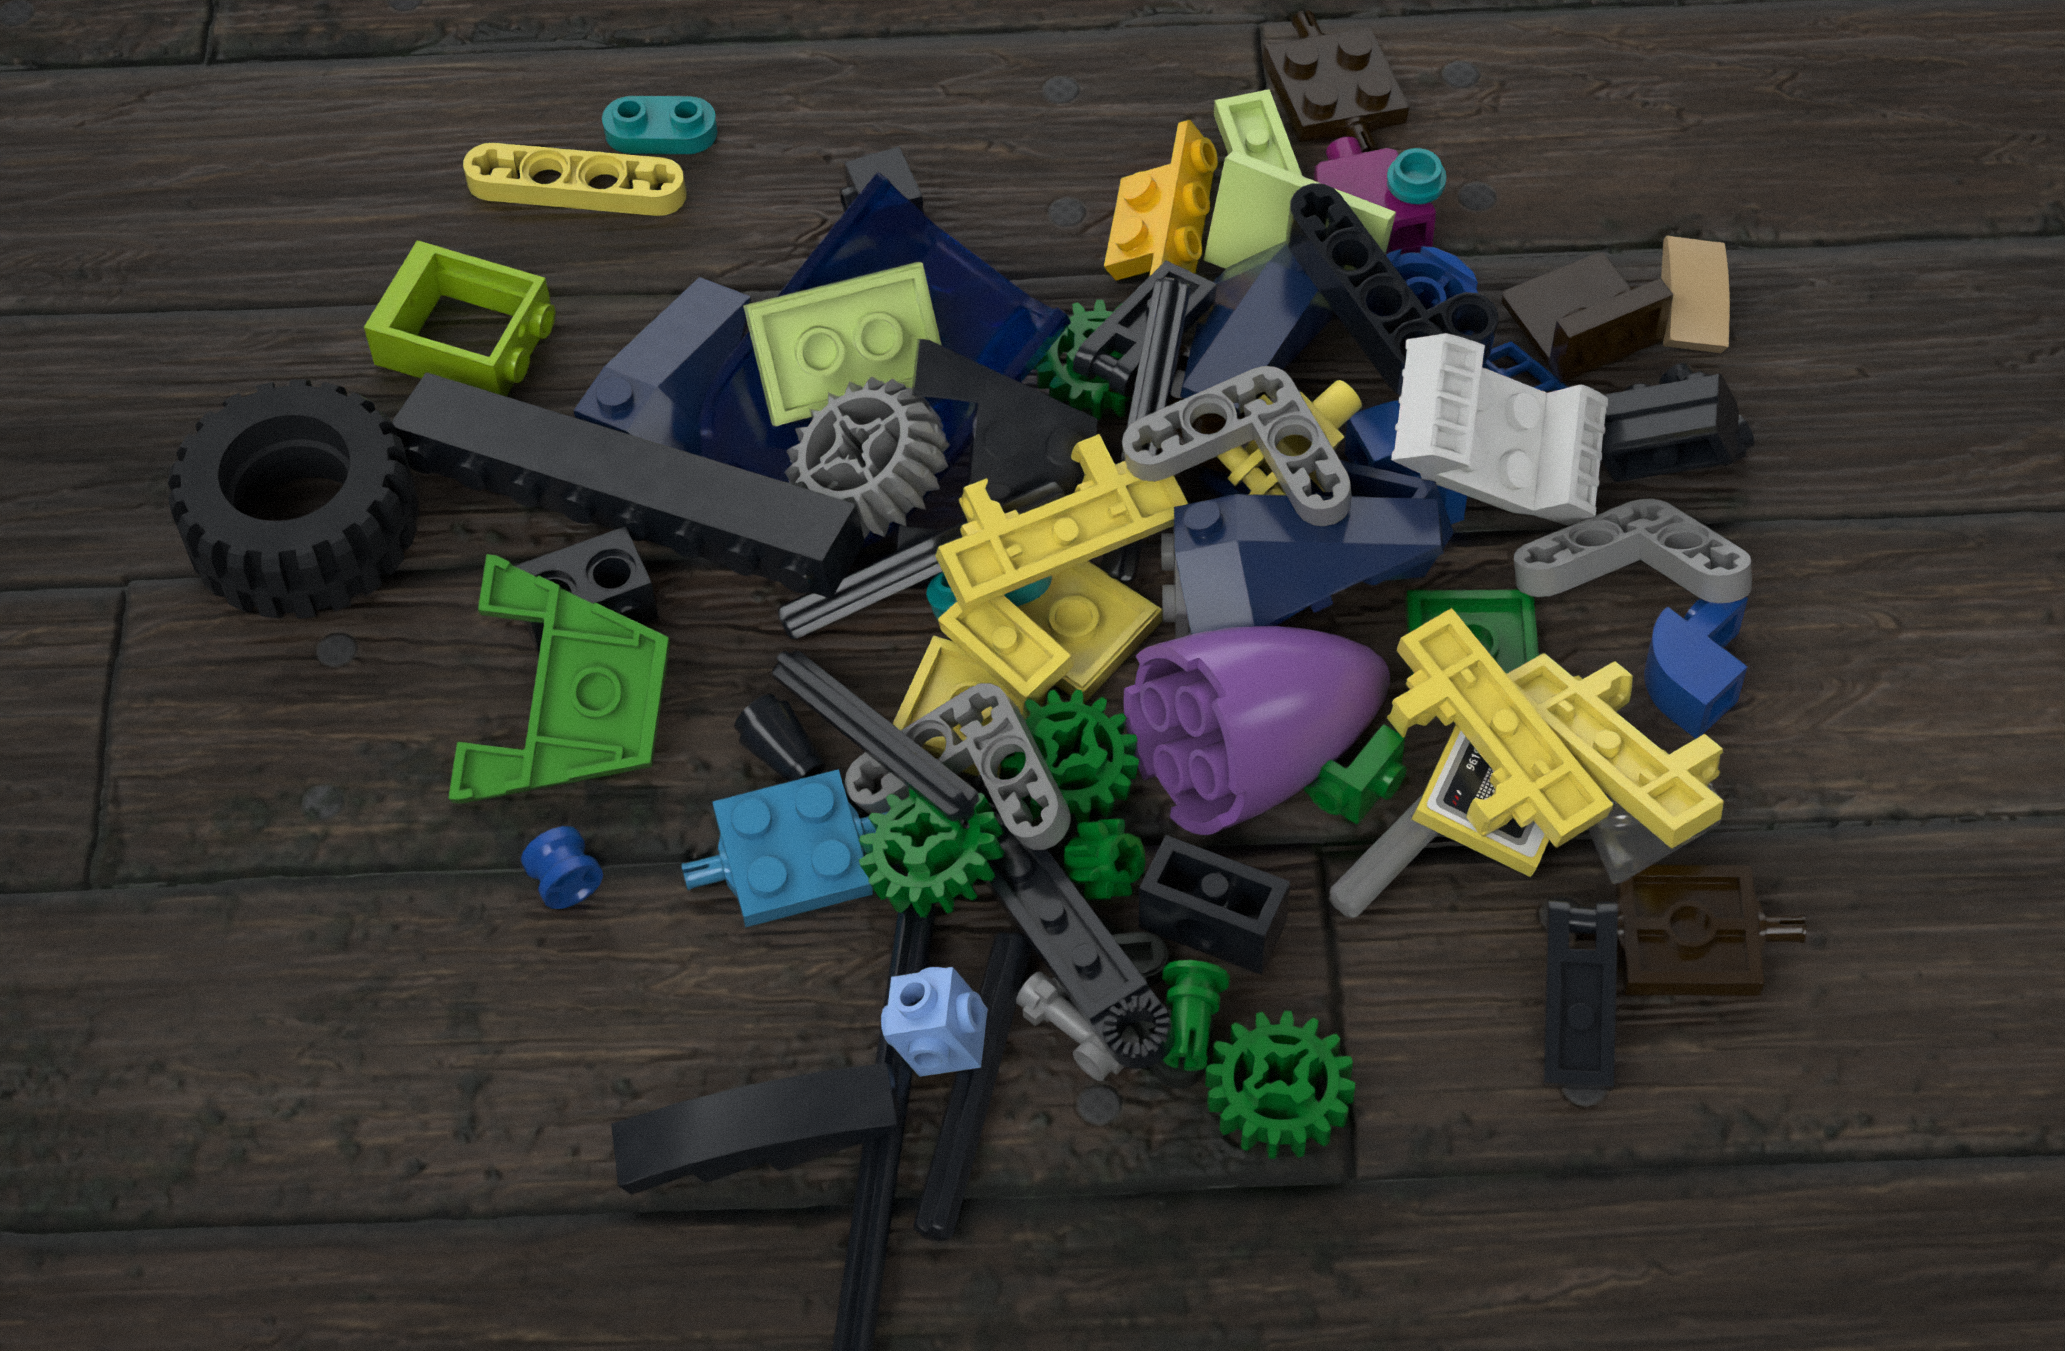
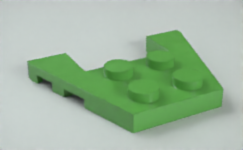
[448,554,670,804]

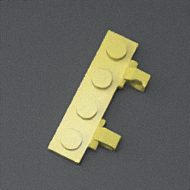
[935,434,1188,611]
[1387,608,1613,848]
[1507,653,1724,849]

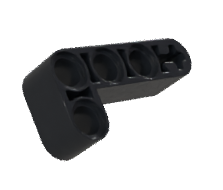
[1286,183,1498,395]

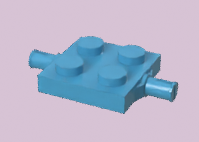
[681,769,889,928]

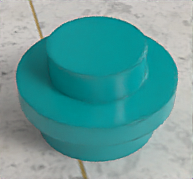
[1387,148,1446,204]

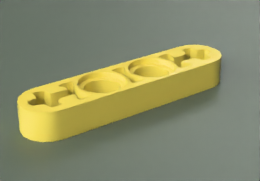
[463,143,686,216]

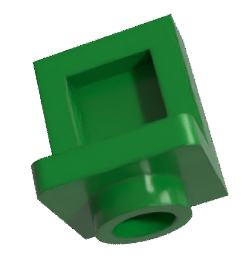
[1304,724,1407,825]

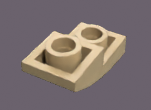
[1661,236,1730,353]

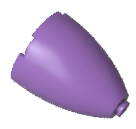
[1124,626,1390,835]

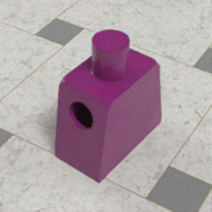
[1314,137,1436,255]

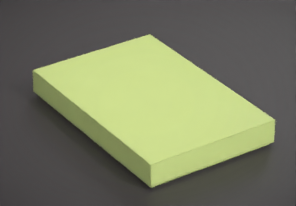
[1203,150,1396,270]
[743,262,942,426]

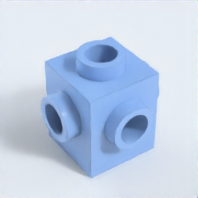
[881,967,988,1077]

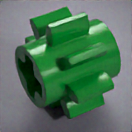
[1064,819,1146,900]

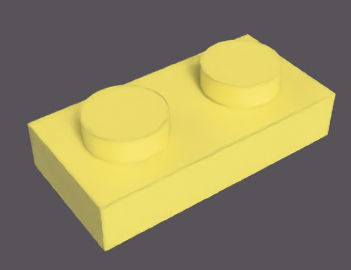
[938,595,1074,704]

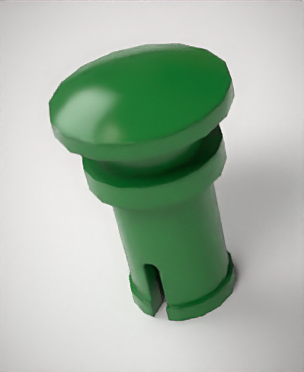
[1162,960,1230,1071]

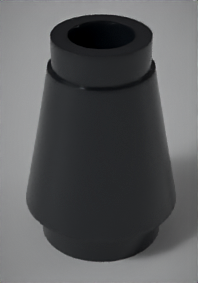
[734,693,826,782]

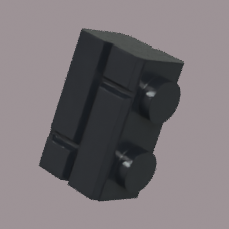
[1601,373,1739,482]

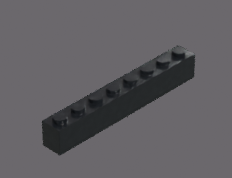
[392,372,865,599]

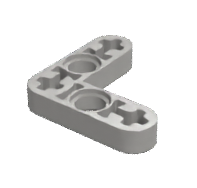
[1122,366,1352,526]
[1514,498,1752,603]
[844,683,1071,850]

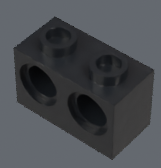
[515,526,658,656]

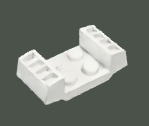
[1391,333,1609,526]

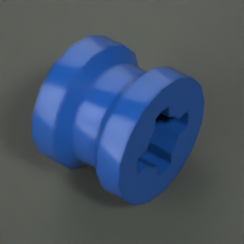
[520,826,604,909]

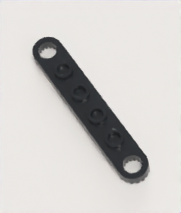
[959,775,1175,1069]

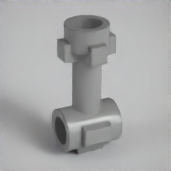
[1016,971,1139,1081]

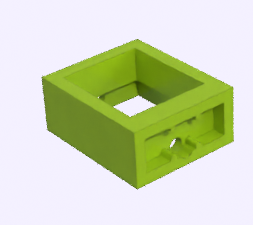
[364,240,556,397]

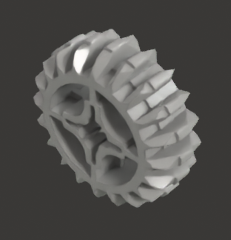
[784,377,950,539]

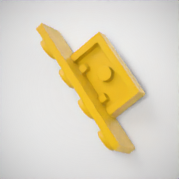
[1104,120,1218,281]

